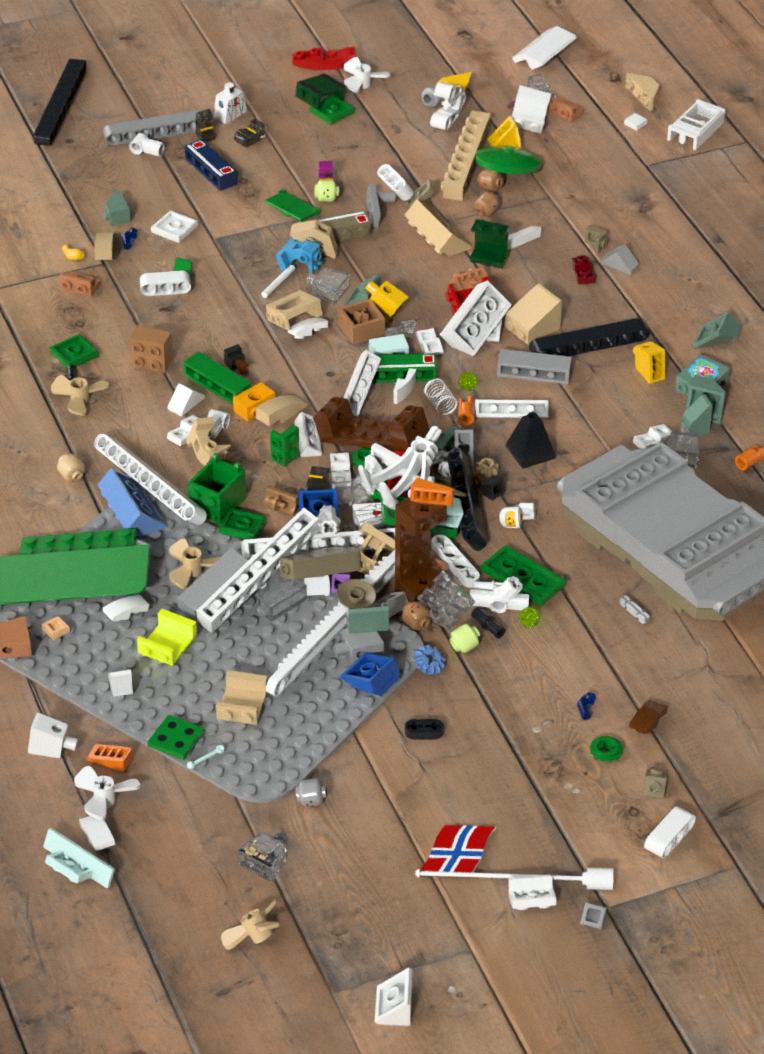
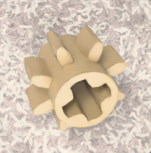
[475,458,498,479]

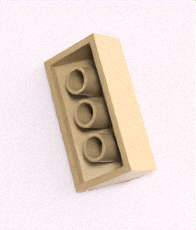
[405,199,472,256]

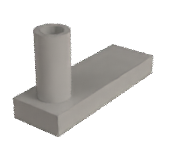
[366,184,396,228]

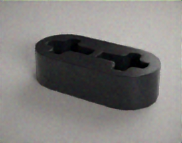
[405,719,444,740]

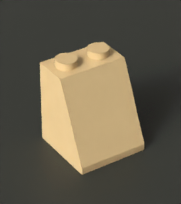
[505,284,562,345]

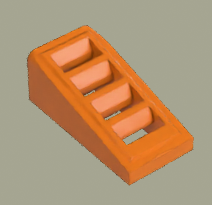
[410,477,454,506]
[86,744,133,772]

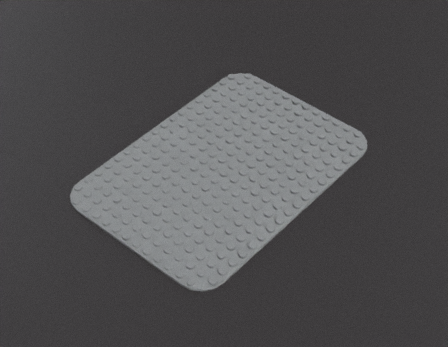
[0,494,425,803]

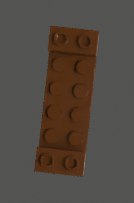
[313,397,430,452]
[395,497,447,604]

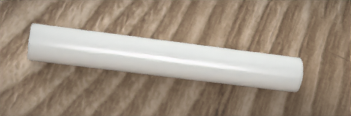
[261,265,295,298]

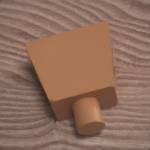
[0,616,32,658]

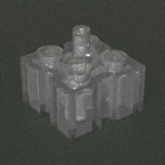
[417,570,475,630]

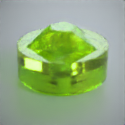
[458,372,477,391]
[519,607,540,628]

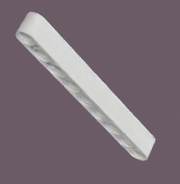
[94,434,207,525]

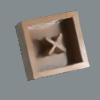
[338,299,385,344]
[130,325,173,373]

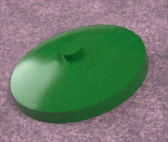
[475,146,541,174]

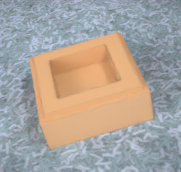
[42,616,70,640]

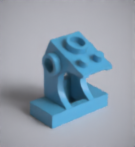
[275,237,322,274]

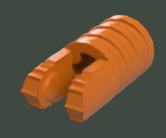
[458,396,475,426]
[735,445,764,471]

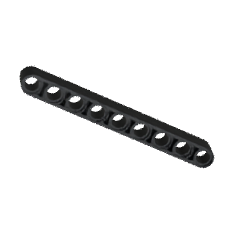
[34,58,87,146]

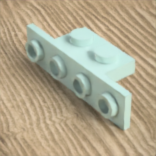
[43,828,115,888]

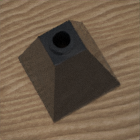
[506,412,556,469]

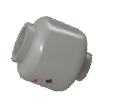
[421,84,445,108]
[296,779,327,807]

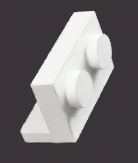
[508,875,556,910]

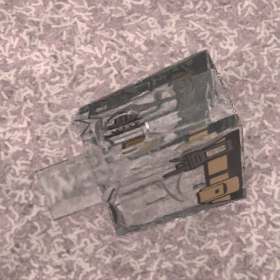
[238,832,288,883]

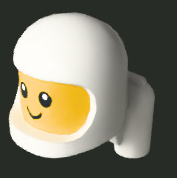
[499,503,536,528]

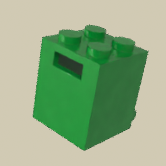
[188,453,246,525]

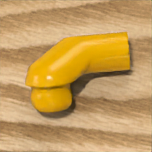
[62,245,85,261]

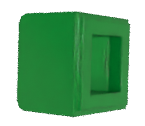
[173,257,193,278]

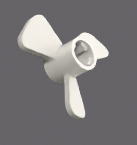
[344,57,390,93]
[74,766,140,820]

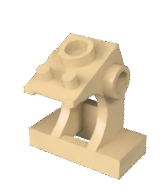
[186,417,231,466]
[354,522,395,574]

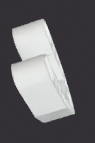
[430,82,466,131]

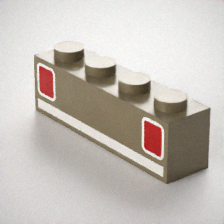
[316,210,371,242]

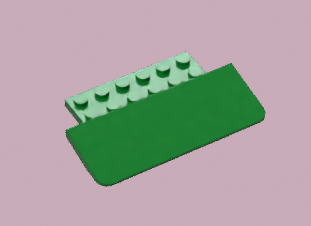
[0,528,150,605]

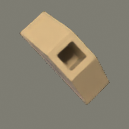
[625,73,659,111]
[290,220,338,259]

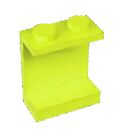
[137,609,197,666]

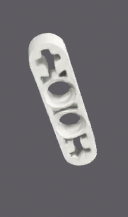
[432,535,480,588]

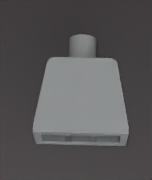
[333,628,384,663]

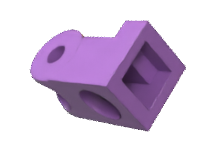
[331,572,350,593]

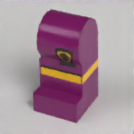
[318,161,333,182]

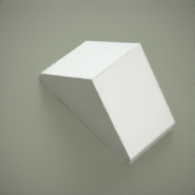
[168,383,205,416]
[108,670,133,697]

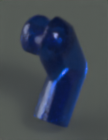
[122,228,138,250]
[577,692,596,720]

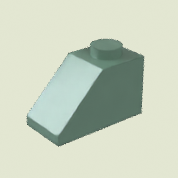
[103,190,130,226]
[681,394,713,438]

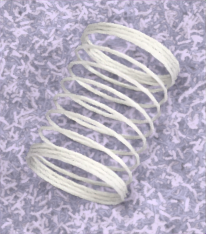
[424,378,457,415]

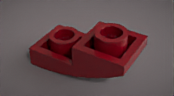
[572,255,595,284]

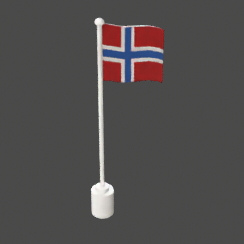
[415,825,613,890]

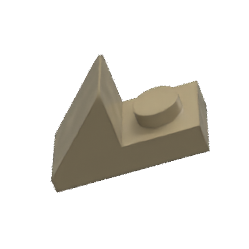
[405,179,434,210]

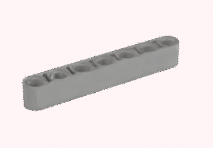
[103,109,216,146]

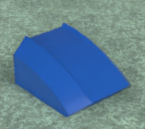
[299,488,339,518]
[340,653,400,697]

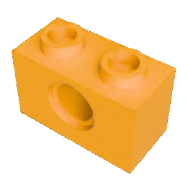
[233,382,275,422]

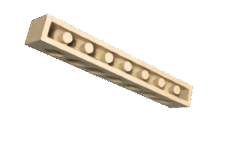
[441,111,491,201]

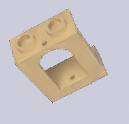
[266,290,323,331]

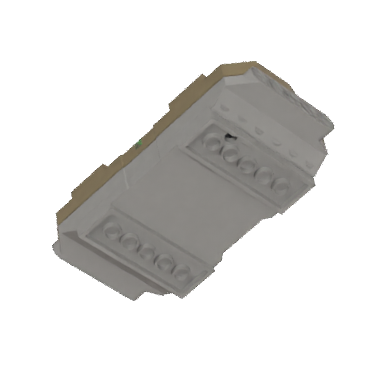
[557,442,764,621]

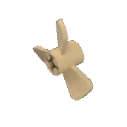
[51,375,109,416]
[169,539,221,589]
[221,899,281,950]

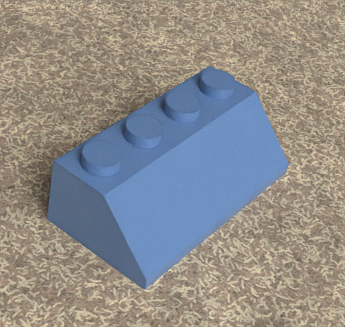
[97,468,167,537]

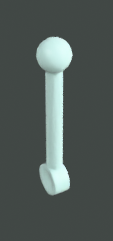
[187,745,224,769]

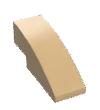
[94,231,115,260]
[256,395,307,427]

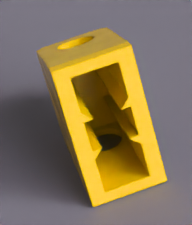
[365,281,408,324]
[633,342,665,384]

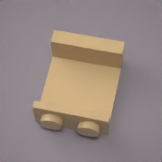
[216,670,268,725]

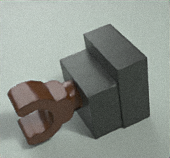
[224,344,249,375]
[474,473,504,501]

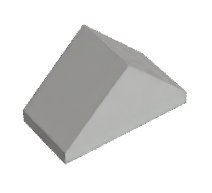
[600,244,639,275]
[454,430,474,467]

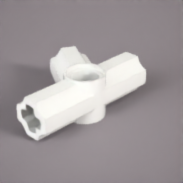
[315,505,341,536]
[469,576,529,613]

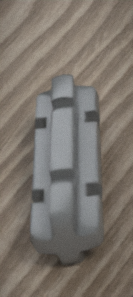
[620,595,651,625]

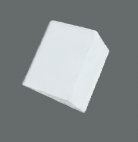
[375,968,412,1026]

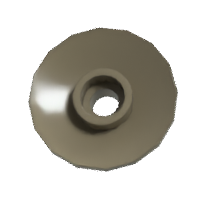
[336,579,376,609]

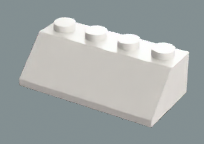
[440,281,512,356]

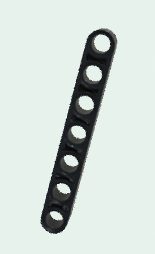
[529,318,650,356]
[447,448,487,551]

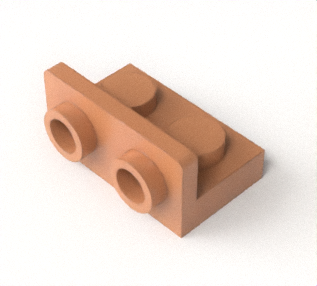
[547,96,584,122]
[449,266,492,291]
[59,271,101,296]

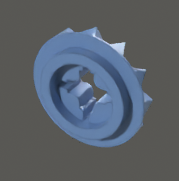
[414,645,446,675]

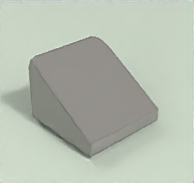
[580,903,608,929]

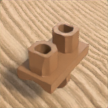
[264,486,299,515]

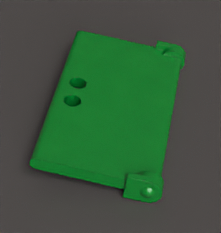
[264,189,321,222]

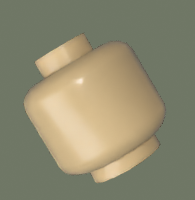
[57,454,85,481]

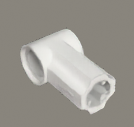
[129,133,165,157]
[207,409,230,440]

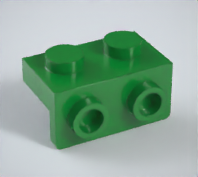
[270,425,300,467]

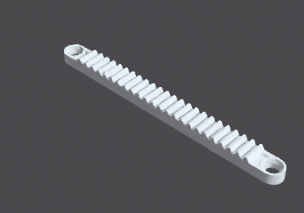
[266,550,395,696]

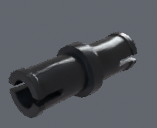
[471,607,505,639]

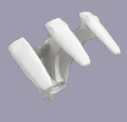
[358,426,442,510]

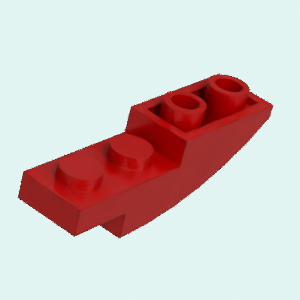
[292,46,356,70]

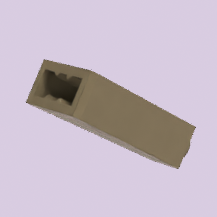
[280,546,361,580]

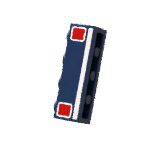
[185,139,238,191]

